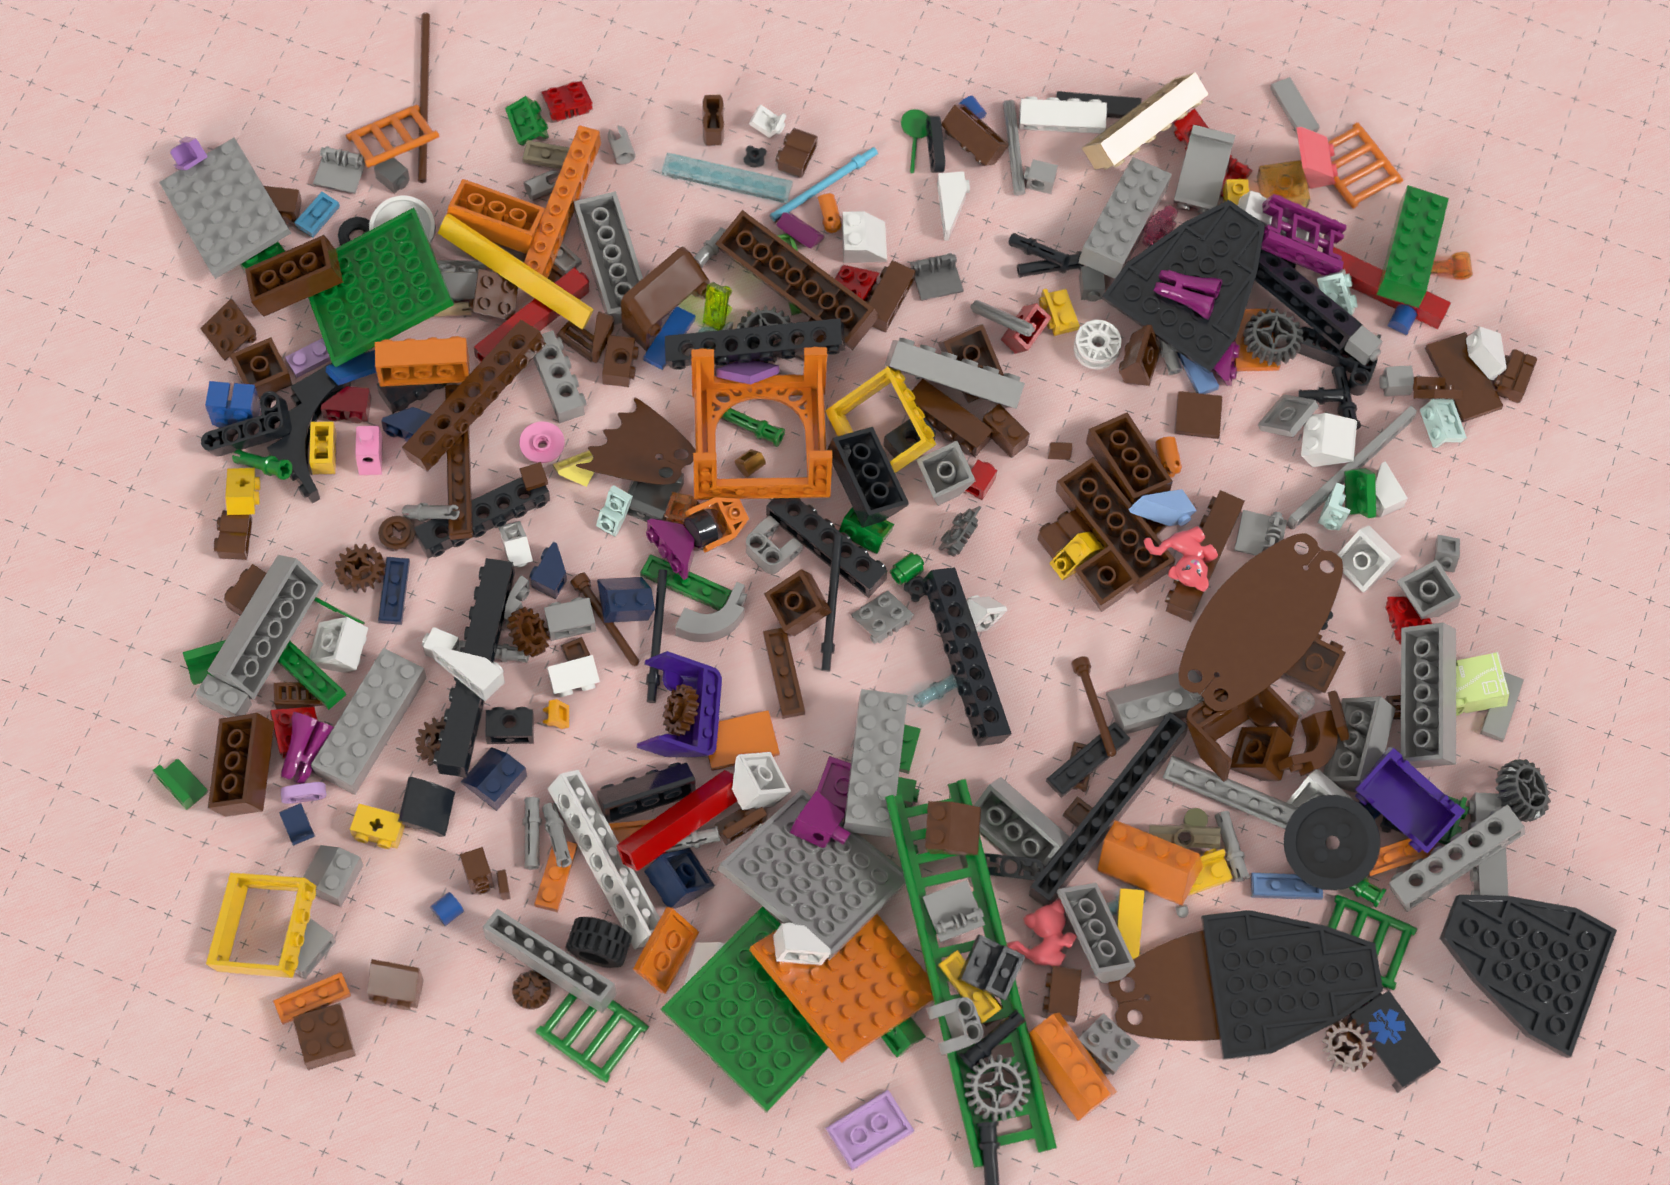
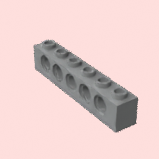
[1389,804,1525,912]

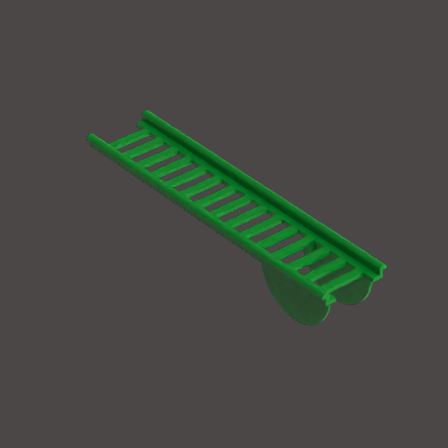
[885,779,1057,1168]

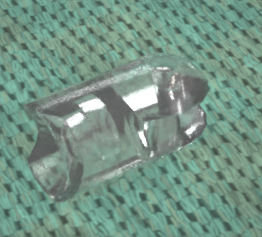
[1289,691,1315,727]

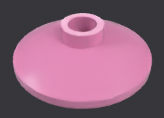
[519,422,565,463]

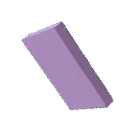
[826,1090,914,1171]

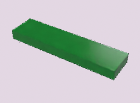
[640,554,732,611]
[277,641,346,710]

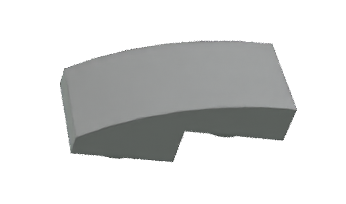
[504,575,530,626]

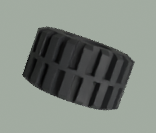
[566,917,632,968]

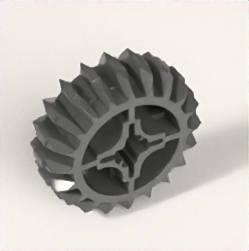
[737,305,795,363]
[1243,308,1303,367]
[1495,759,1551,822]

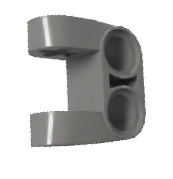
[746,516,803,574]
[926,997,983,1055]

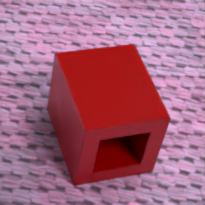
[965,460,997,500]

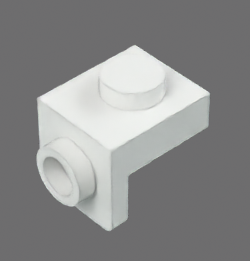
[749,105,787,138]

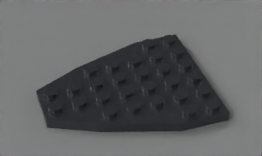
[1102,200,1265,374]
[1440,895,1617,1058]
[1201,910,1383,1060]

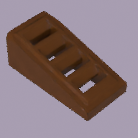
[592,312,614,363]
[273,682,324,709]

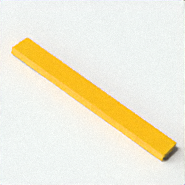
[437,214,594,329]

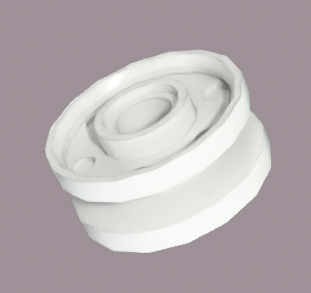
[1074,320,1121,370]

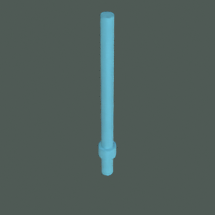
[770,147,878,222]

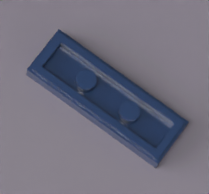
[378,557,410,625]

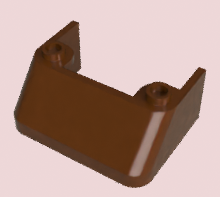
[621,246,710,352]
[1186,686,1299,782]

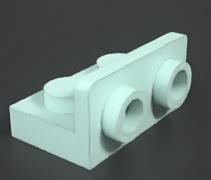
[1317,269,1358,315]
[1420,399,1467,448]
[1318,483,1351,531]

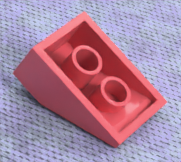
[1296,127,1338,189]

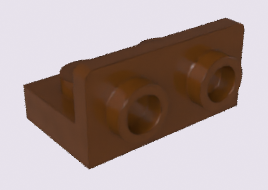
[1413,376,1463,399]
[714,807,767,845]

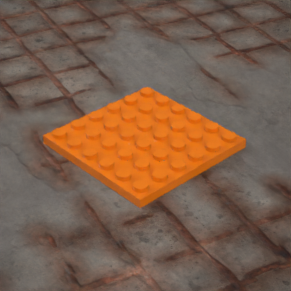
[749,913,934,1063]

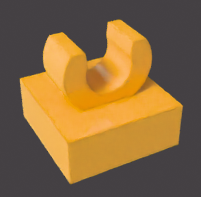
[543,699,569,729]

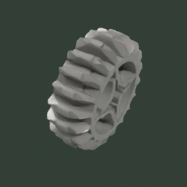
[964,1055,1030,1122]

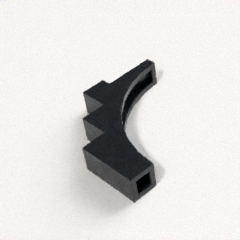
[267,363,351,504]

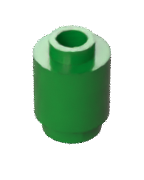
[890,552,924,585]

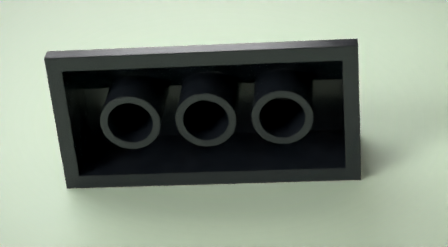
[827,427,909,528]
[597,762,696,823]

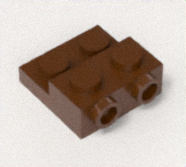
[1285,634,1346,693]

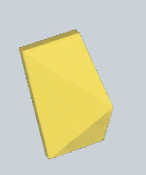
[552,451,594,487]

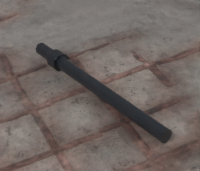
[821,535,843,672]
[646,569,668,703]

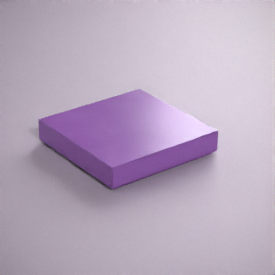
[716,360,779,385]

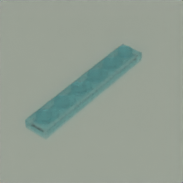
[662,152,793,203]

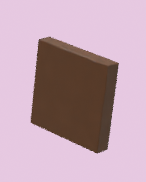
[1175,391,1222,439]

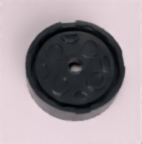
[1284,795,1381,890]

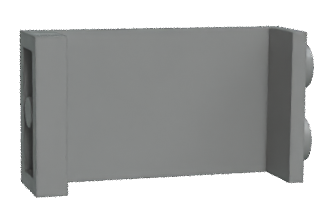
[1173,125,1236,214]

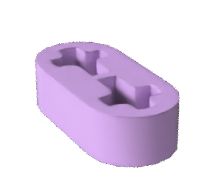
[280,782,327,804]

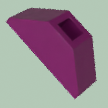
[646,519,695,580]

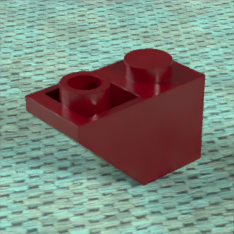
[321,386,372,423]

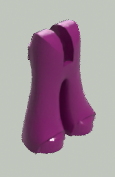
[1153,270,1222,320]
[281,712,334,784]

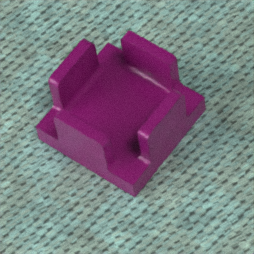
[817,756,851,815]

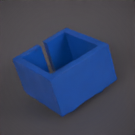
[205,381,260,428]

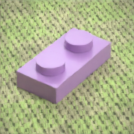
[285,338,331,378]

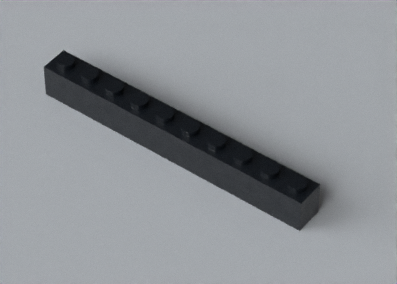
[434,558,515,778]
[1029,712,1188,906]

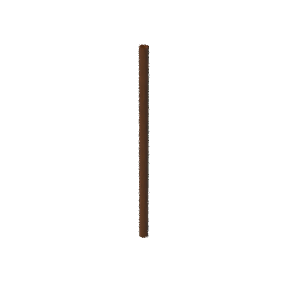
[418,13,430,183]

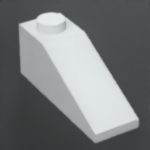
[937,172,970,241]
[432,646,505,701]

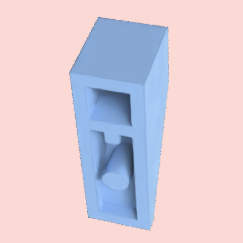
[1129,489,1197,526]

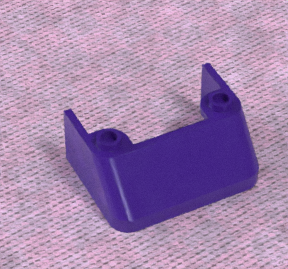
[637,651,722,757]

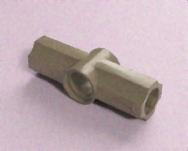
[1149,823,1221,849]

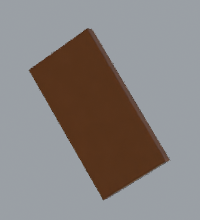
[1425,332,1503,423]

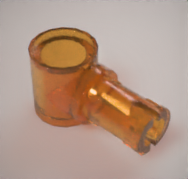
[1431,252,1473,280]

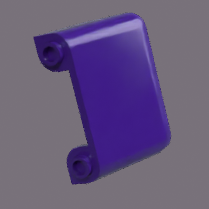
[1354,747,1465,853]

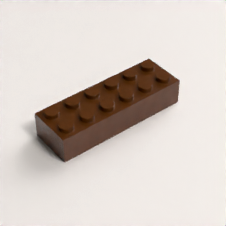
[1056,457,1176,594]

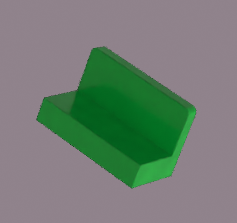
[183,640,226,685]
[153,759,208,810]
[881,1017,926,1058]

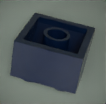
[597,577,655,623]
[461,747,527,811]
[644,848,715,909]

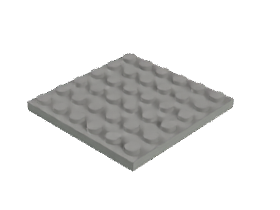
[717,789,906,960]

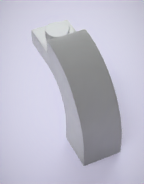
[675,582,747,642]

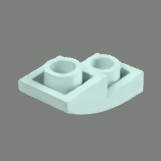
[596,485,633,537]

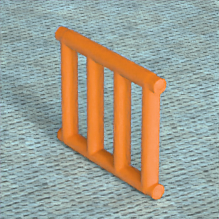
[346,104,440,168]
[1328,122,1403,209]

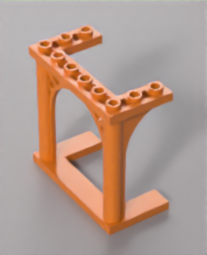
[691,347,832,500]

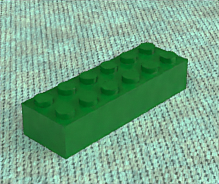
[1377,185,1449,308]

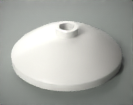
[369,196,436,244]

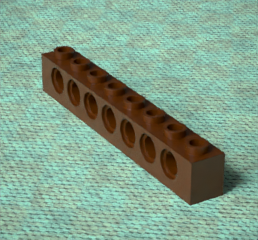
[402,320,546,472]

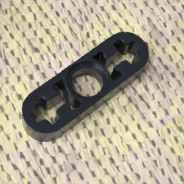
[926,115,945,173]
[985,853,1045,880]

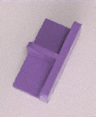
[170,136,208,171]

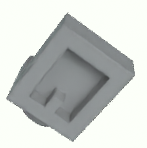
[1434,535,1460,572]

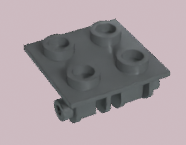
[938,506,981,557]

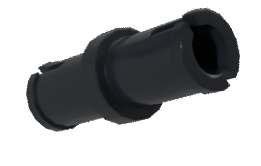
[1298,387,1345,405]

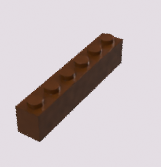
[1165,490,1245,622]

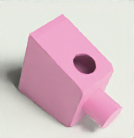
[356,426,383,475]

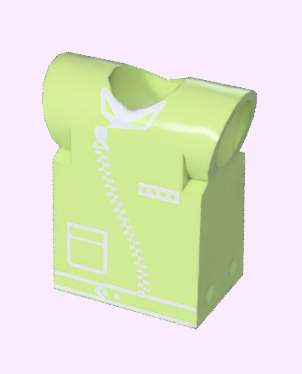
[1456,652,1509,716]

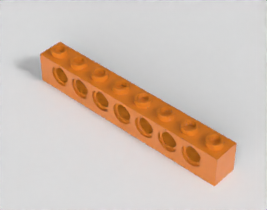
[524,125,601,279]

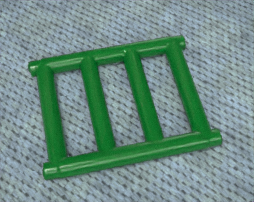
[1327,894,1417,991]
[535,993,649,1083]

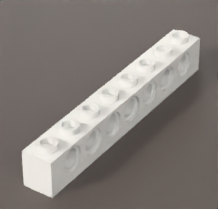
[547,769,660,950]

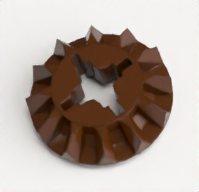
[378,516,415,551]
[512,970,551,1009]

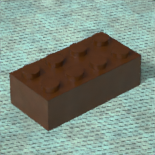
[245,235,343,317]
[1086,412,1173,506]
[208,713,274,817]

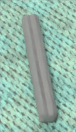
[970,300,1035,336]

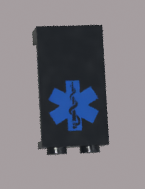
[1347,990,1441,1093]

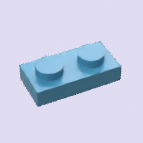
[295,192,340,238]

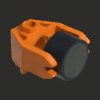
[684,497,749,553]

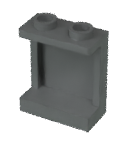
[627,467,684,522]

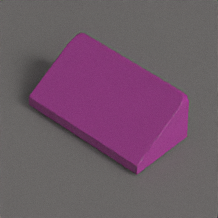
[776,212,825,248]

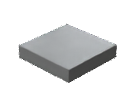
[1258,394,1319,437]

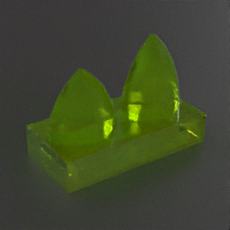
[702,282,732,331]

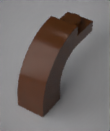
[1277,710,1338,777]

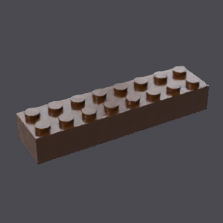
[715,210,880,351]

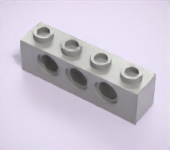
[533,330,587,423]

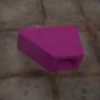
[1213,341,1240,386]

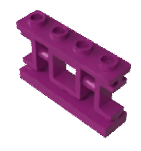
[1261,194,1347,276]

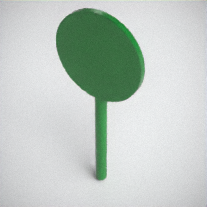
[901,109,928,174]
[314,597,365,625]

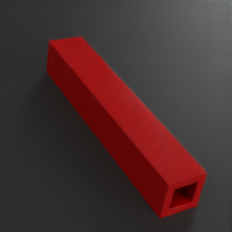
[1333,246,1451,329]
[474,268,590,362]
[616,770,737,872]

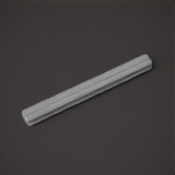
[1003,100,1025,196]

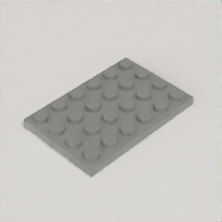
[159,138,291,279]

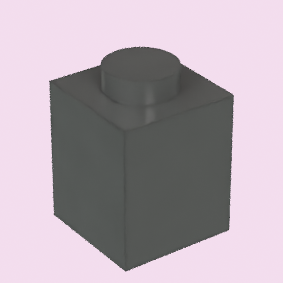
[374,157,410,194]
[1079,266,1105,302]

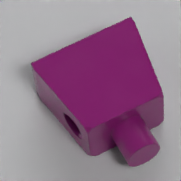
[789,791,851,848]

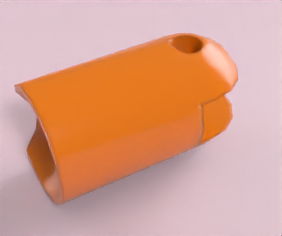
[817,193,842,233]
[1155,436,1182,478]

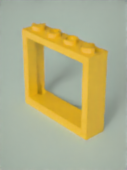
[825,367,937,473]
[206,872,316,978]

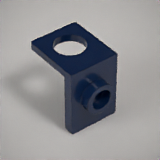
[279,803,315,846]

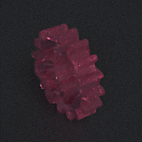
[1142,205,1179,247]

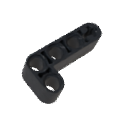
[1298,327,1378,396]
[201,391,291,456]

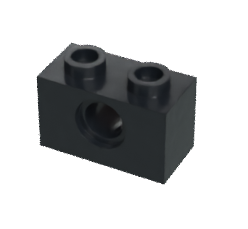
[883,418,936,458]
[485,707,534,744]

